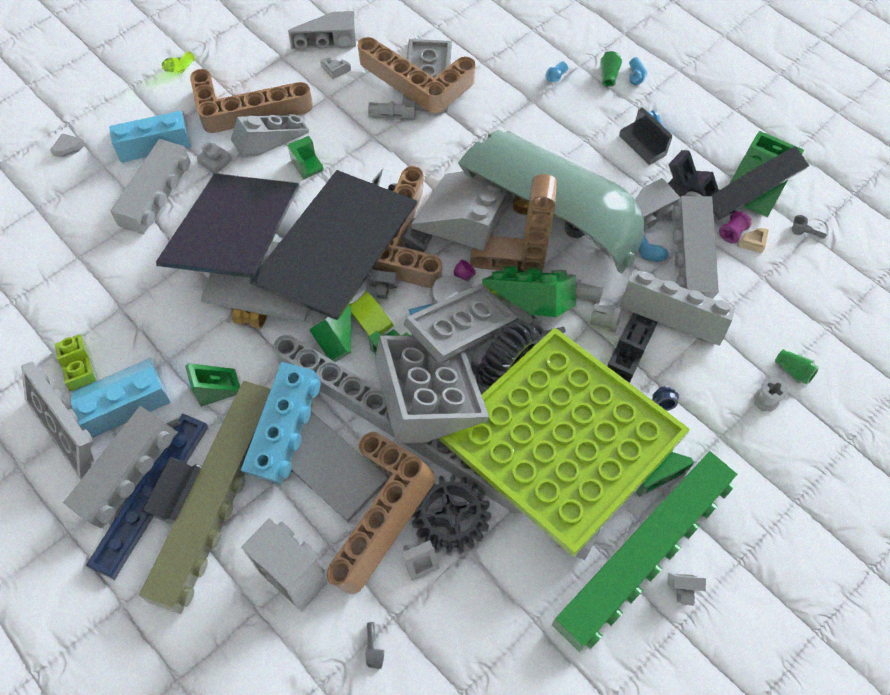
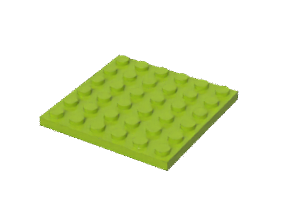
[439,327,690,557]

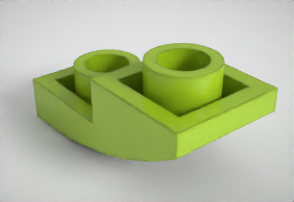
[349,290,394,337]
[54,334,97,391]

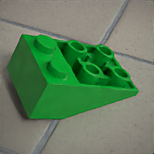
[729,131,804,218]
[482,266,576,317]

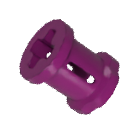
[719,211,752,244]

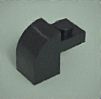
[668,150,719,198]

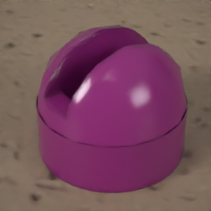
[453,259,476,281]

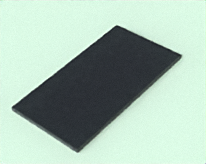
[250,170,417,321]
[156,173,299,278]

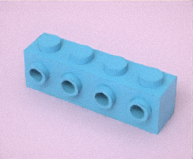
[241,362,321,485]

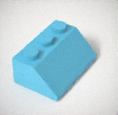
[109,110,191,163]
[70,358,171,438]

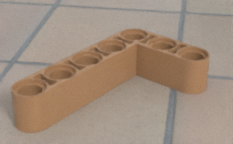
[357,37,476,113]
[190,69,313,133]
[372,166,442,288]
[470,174,557,271]
[327,432,435,594]

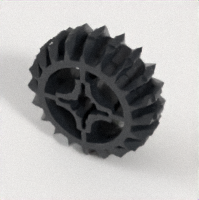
[478,320,541,387]
[412,474,491,555]

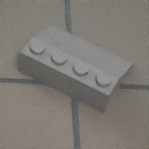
[411,171,513,251]
[201,241,311,322]
[375,336,489,444]

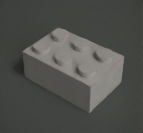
[241,518,327,612]

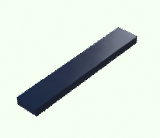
[86,413,209,580]

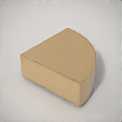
[738,228,769,253]

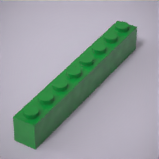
[552,451,738,652]

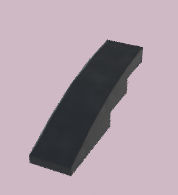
[709,146,810,221]
[607,312,658,383]

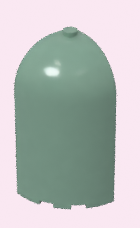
[458,130,644,274]

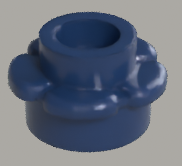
[652,386,679,411]

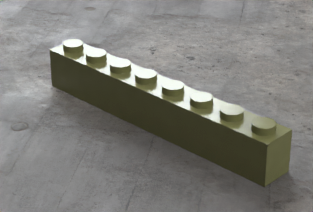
[139,380,271,614]

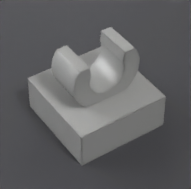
[197,141,232,173]
[402,539,440,580]
[667,573,706,606]

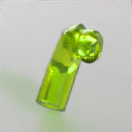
[161,51,195,73]

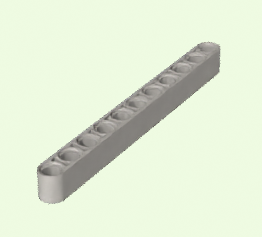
[273,335,521,513]

